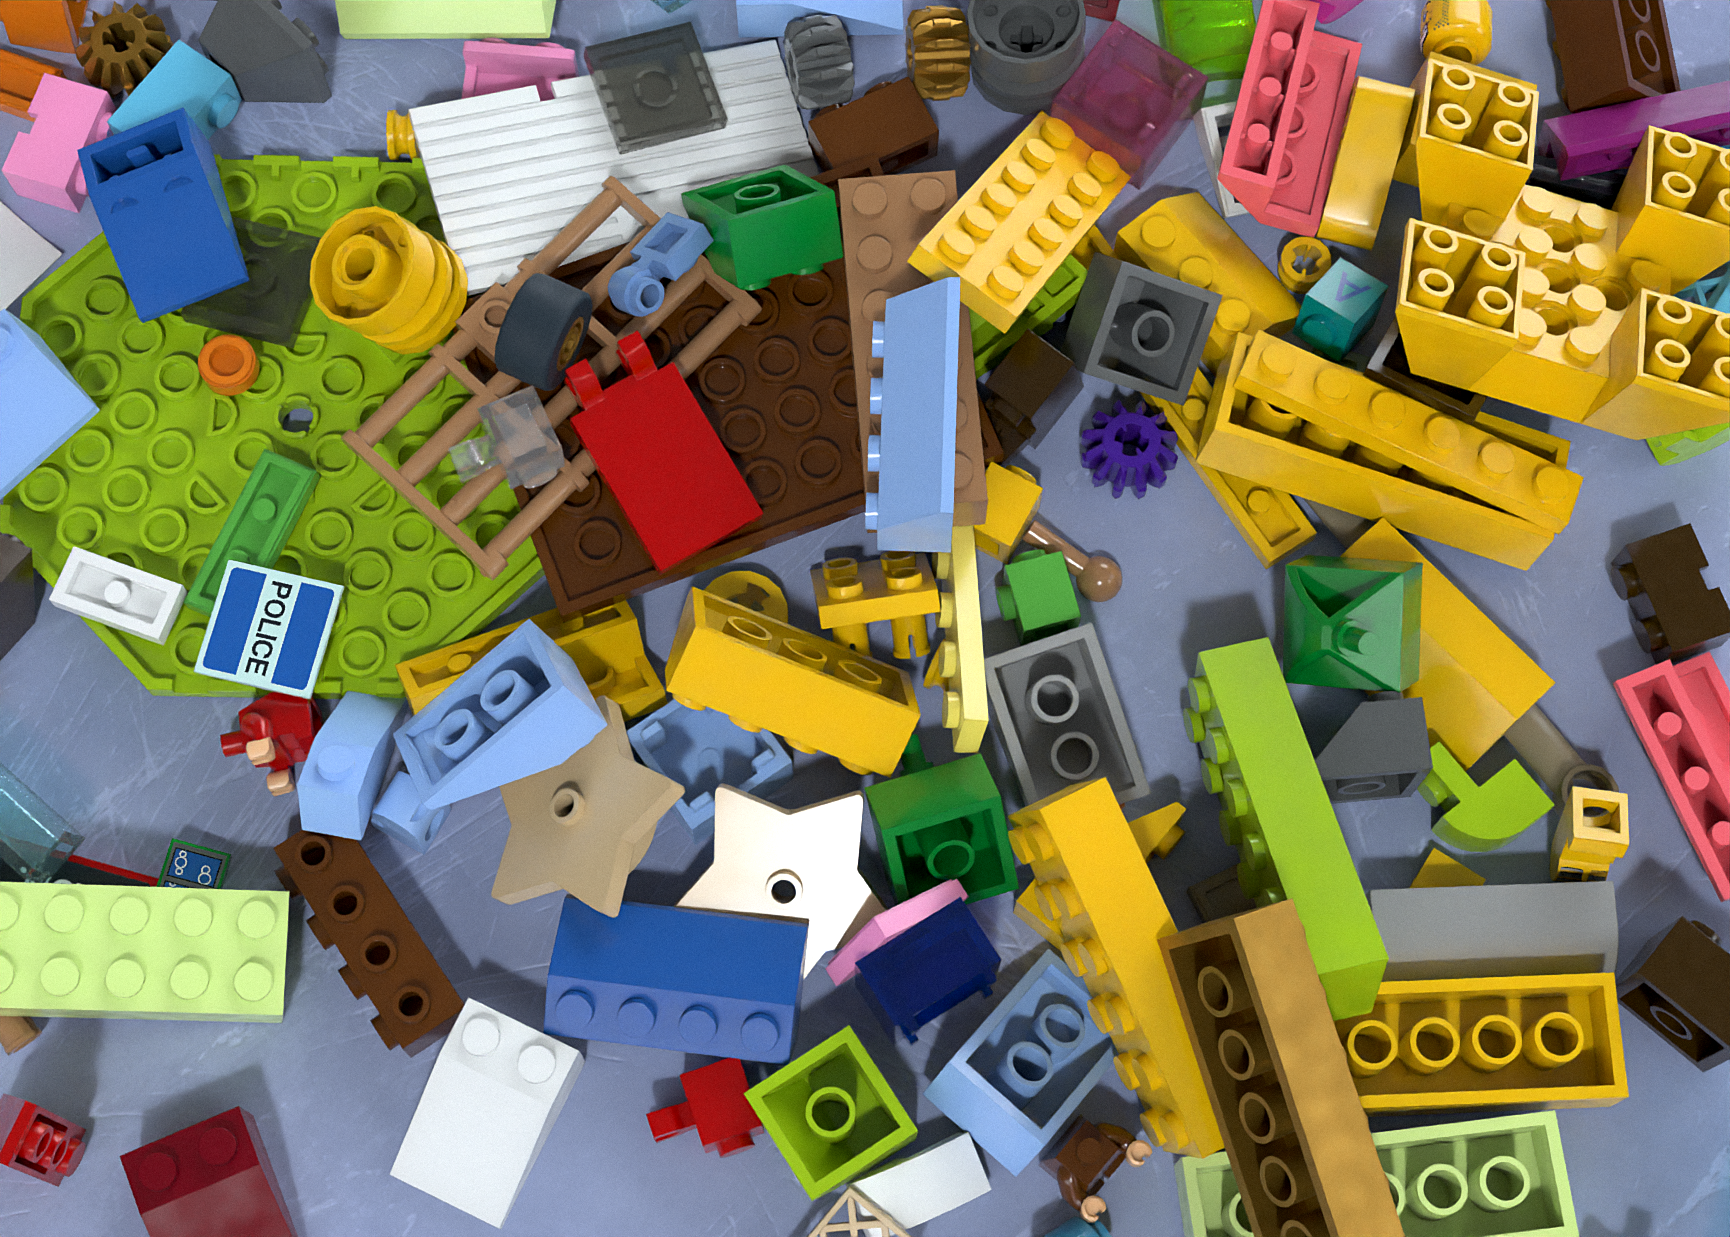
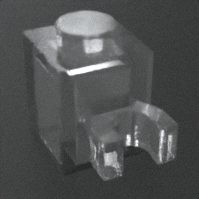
[448,385,565,489]

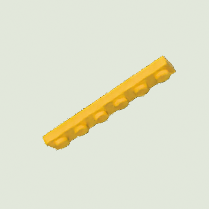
[1233,329,1584,535]

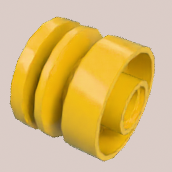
[309,206,468,355]

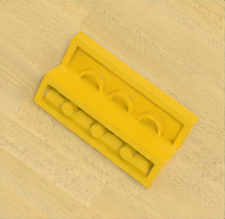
[1340,518,1556,772]
[395,600,668,722]

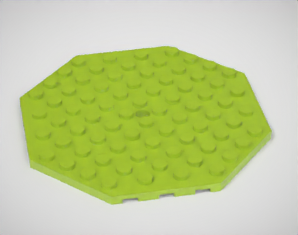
[0,154,545,699]

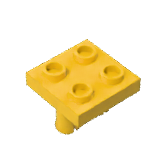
[810,551,941,659]

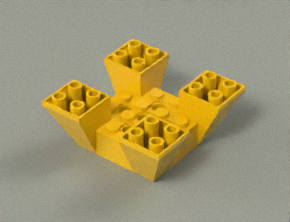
[1395,58,1730,440]

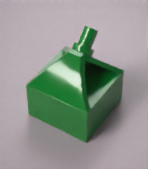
[1283,555,1423,693]
[864,734,1019,909]

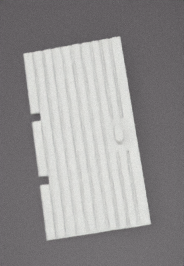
[408,39,819,296]

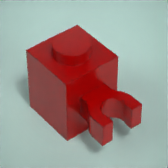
[646,1058,764,1158]

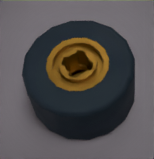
[494,273,592,391]

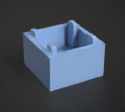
[627,699,793,845]

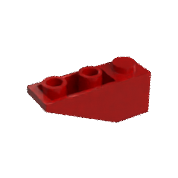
[0,1093,87,1187]

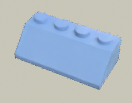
[865,277,960,553]
[0,308,100,500]

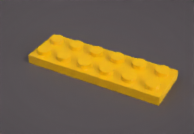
[907,111,1131,334]

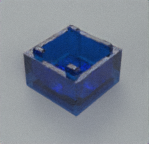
[855,897,1002,1047]

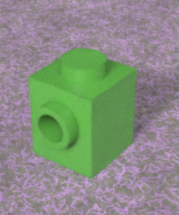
[995,549,1081,647]

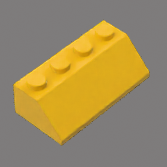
[665,586,921,778]

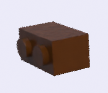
[808,76,939,176]

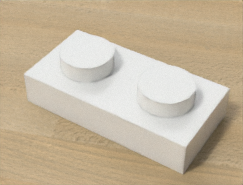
[49,546,188,646]

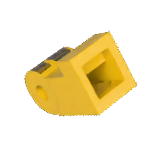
[1550,786,1629,883]

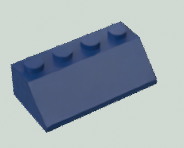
[543,894,809,1065]

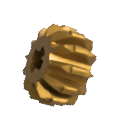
[75,1,173,99]
[904,5,972,101]

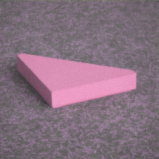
[825,879,969,987]

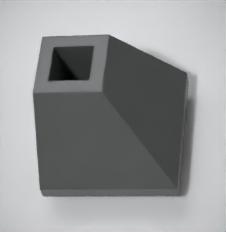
[198,0,332,103]

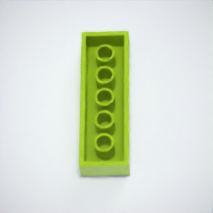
[1183,637,1389,1021]

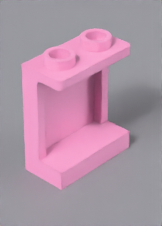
[461,38,579,102]

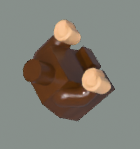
[1039,1114,1152,1223]

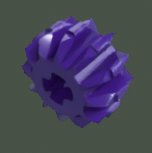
[1080,400,1178,499]

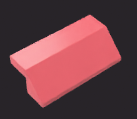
[1217,0,1362,238]
[1613,651,1730,902]

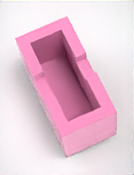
[1,73,117,213]

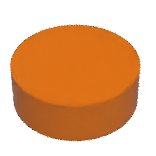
[198,334,260,396]

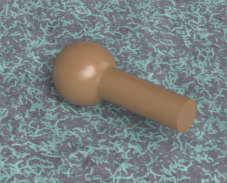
[1022,520,1122,602]

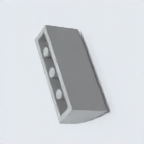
[1365,881,1619,982]

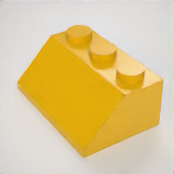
[1114,192,1301,377]

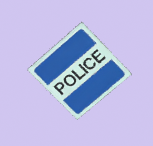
[194,560,344,700]

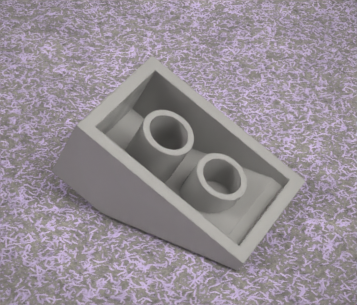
[984,622,1151,807]

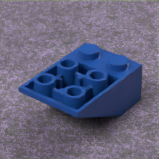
[77,107,250,323]

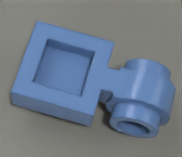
[608,212,714,317]

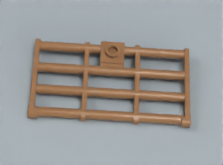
[341,176,762,581]

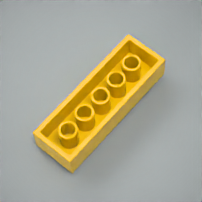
[1195,332,1571,571]
[1007,777,1225,1159]
[1334,972,1629,1117]

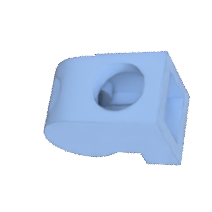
[370,771,452,855]

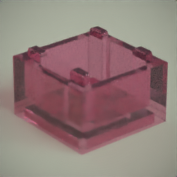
[1050,19,1209,190]

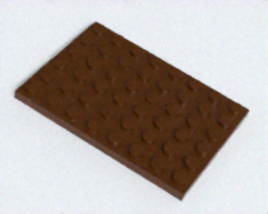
[453,154,1004,623]

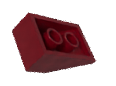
[120,1106,298,1237]

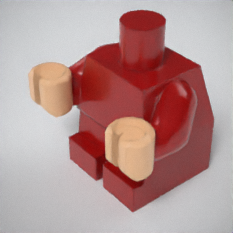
[220,691,323,796]

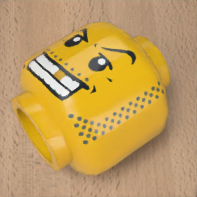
[1420,0,1493,66]

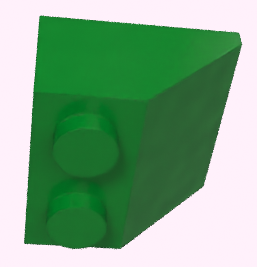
[681,164,843,290]

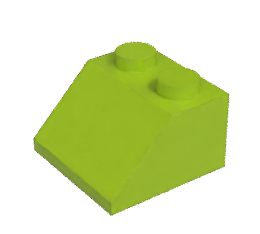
[744,1025,918,1201]

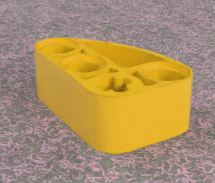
[1316,76,1415,251]

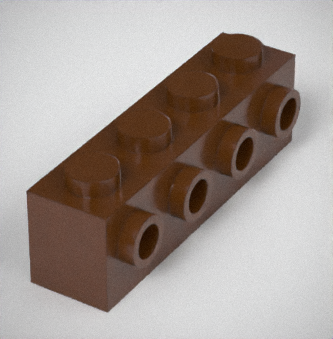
[273,830,465,1058]

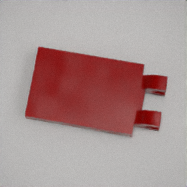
[564,330,764,576]

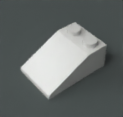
[390,997,586,1229]

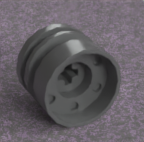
[967,0,1086,115]

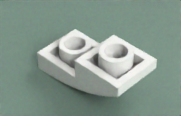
[845,1132,992,1237]

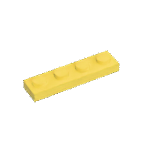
[932,525,989,753]

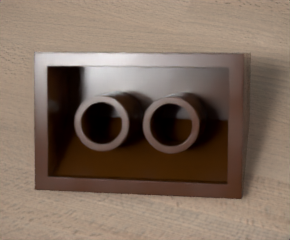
[1545,0,1681,114]

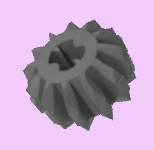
[783,14,855,111]

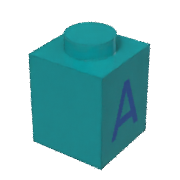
[1292,258,1389,362]

